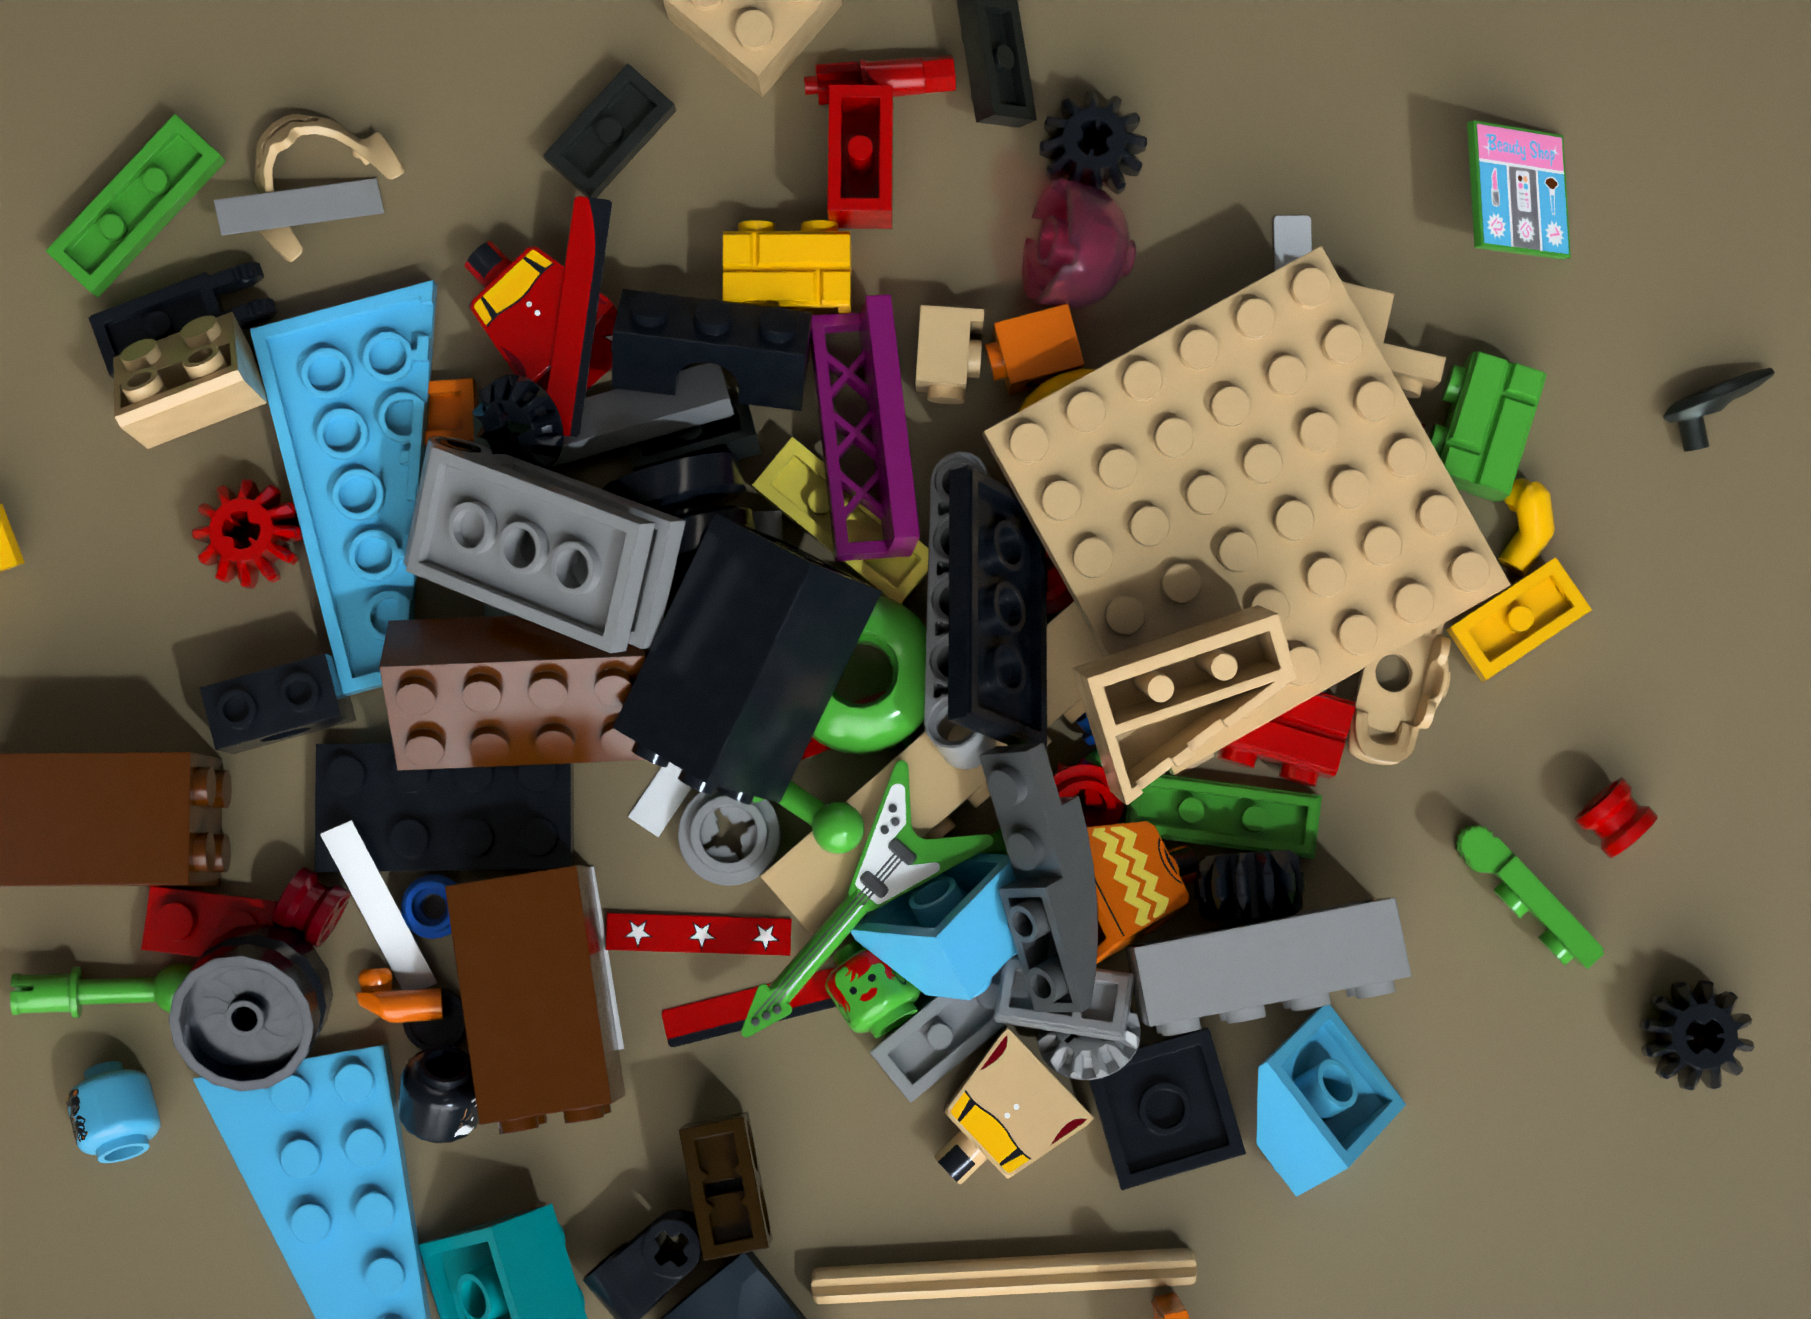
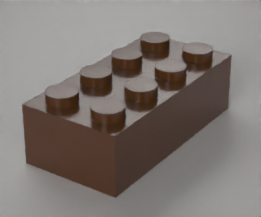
[379,615,650,771]

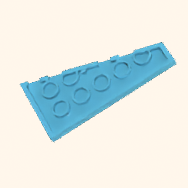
[250,280,437,696]
[193,1044,431,1319]

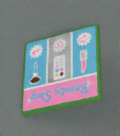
[1467,120,1571,260]

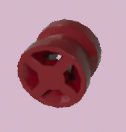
[272,867,350,947]

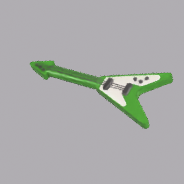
[741,760,993,1038]

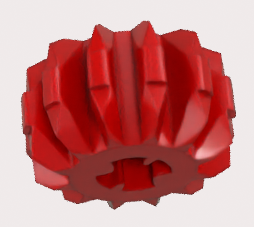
[191,479,303,589]

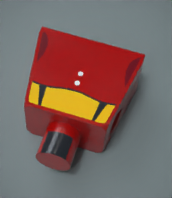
[464,241,617,390]

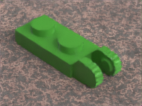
[1454,824,1604,969]

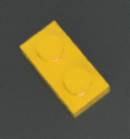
[1446,557,1592,682]

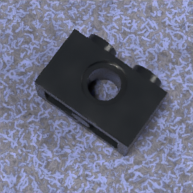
[200,653,356,754]

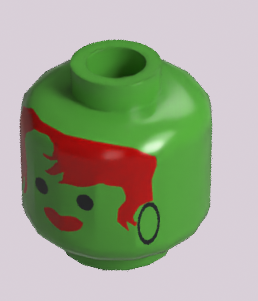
[825,940,921,1038]

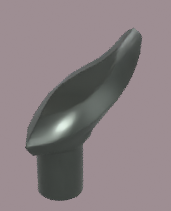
[1663,368,1775,452]

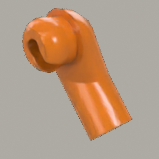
[355,968,443,1023]

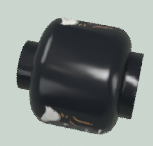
[398,1045,479,1143]

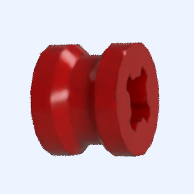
[1574,777,1658,858]

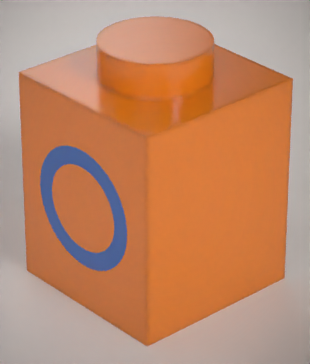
[984,304,1085,395]

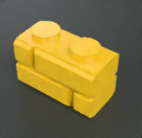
[723,220,852,315]

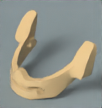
[254,114,405,262]

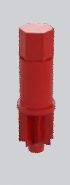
[804,55,956,105]

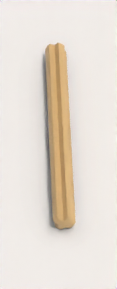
[811,1248,1197,1304]

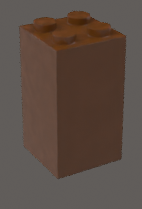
[0,752,232,887]
[445,865,625,1134]

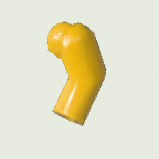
[1498,478,1555,577]

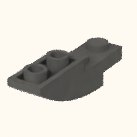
[979,743,1098,1012]

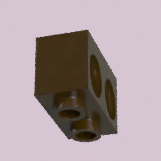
[679,1111,773,1261]

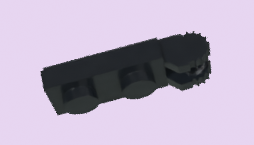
[88,262,278,378]

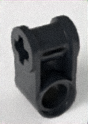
[582,1209,702,1319]

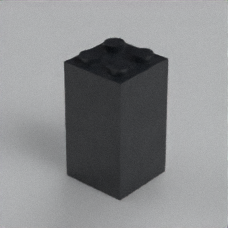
[613,513,882,805]

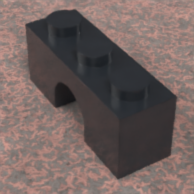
[612,289,813,411]

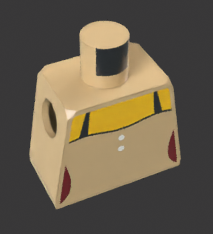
[934,1026,1094,1185]

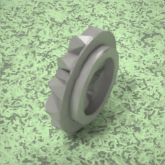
[678,790,781,886]
[1037,1008,1141,1080]

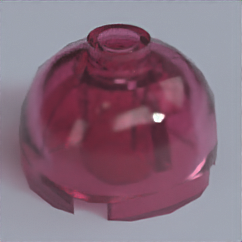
[1022,179,1136,309]

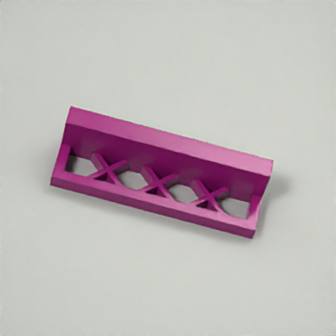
[810,294,920,561]

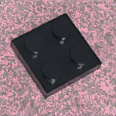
[1088,1027,1246,1190]

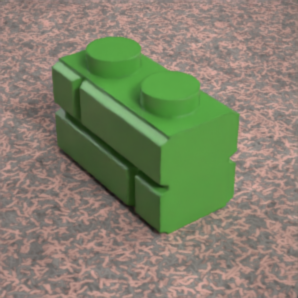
[1428,351,1547,502]

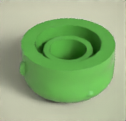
[812,595,927,755]

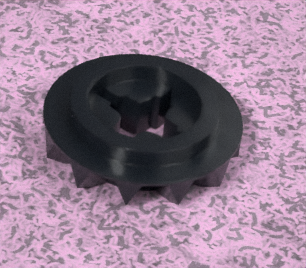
[472,374,564,469]

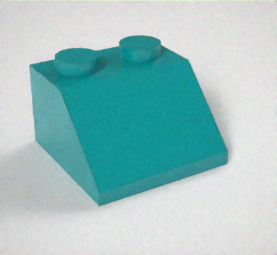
[418,1204,588,1319]

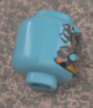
[66,1061,161,1163]

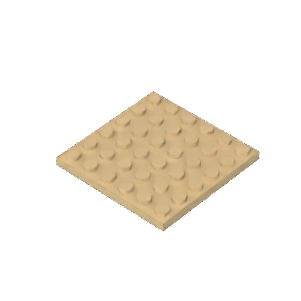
[981,246,1511,775]

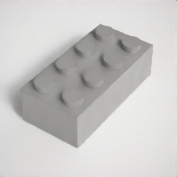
[1125,898,1412,1036]

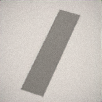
[214,178,384,236]

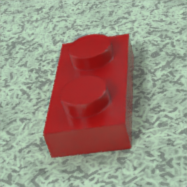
[141,886,279,957]

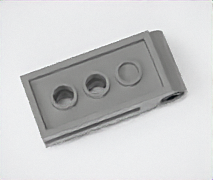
[403,436,686,653]

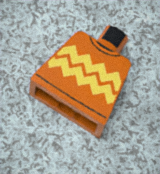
[1087,821,1198,964]

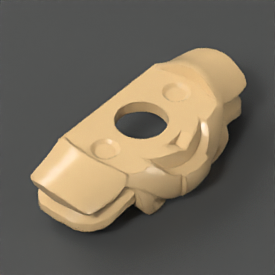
[1348,623,1451,765]

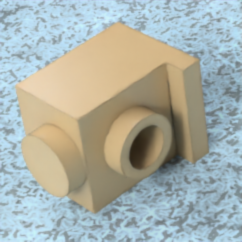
[915,305,984,404]

